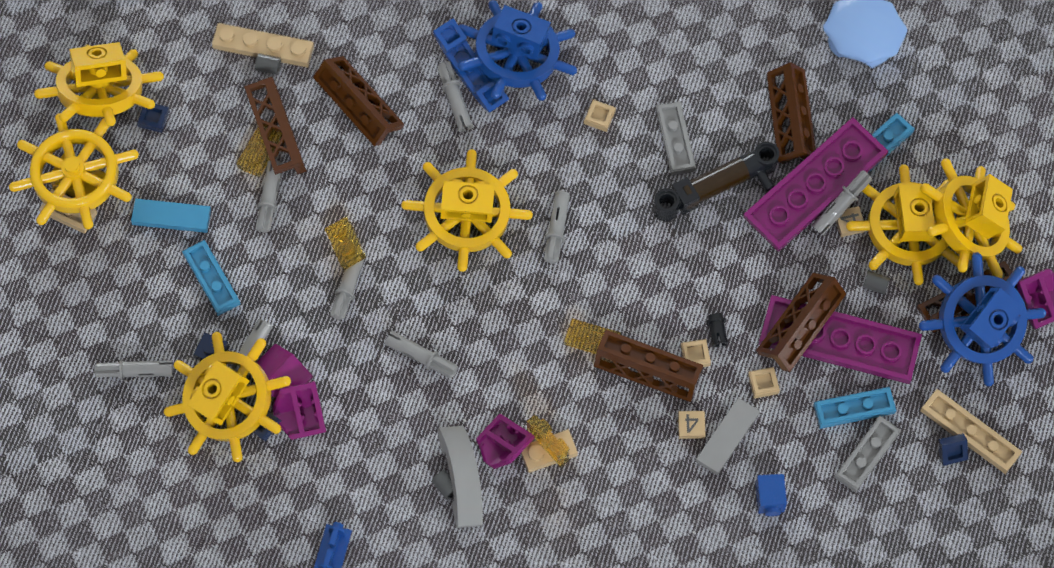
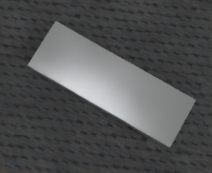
[656,101,696,176]
[696,397,760,476]
[834,416,901,493]

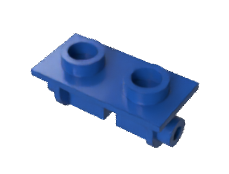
[314,522,352,568]

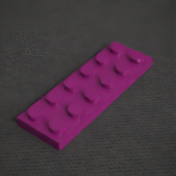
[743,117,888,252]
[758,295,922,384]

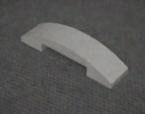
[437,426,483,528]

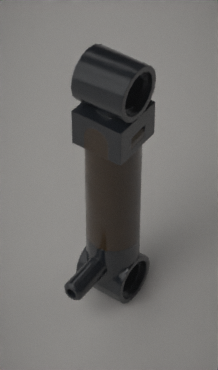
[653,141,779,222]

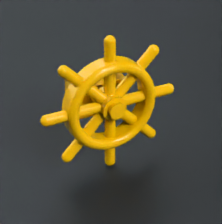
[34,42,164,126]
[9,113,139,230]
[401,149,533,272]
[920,158,1022,278]
[846,164,959,285]
[164,332,291,462]

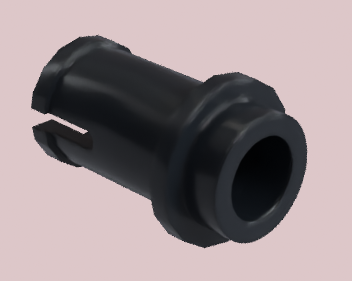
[706,313,729,347]

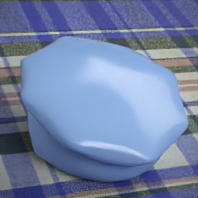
[823,0,907,68]

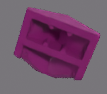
[1017,268,1054,329]
[254,343,313,398]
[272,381,326,440]
[476,413,535,469]

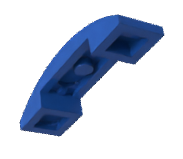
[433,18,509,113]

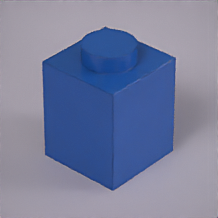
[755,474,787,517]

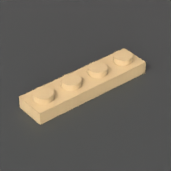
[212,23,314,68]
[920,389,1022,474]

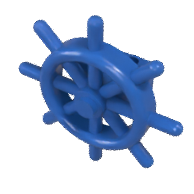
[458,0,577,101]
[919,252,1046,387]

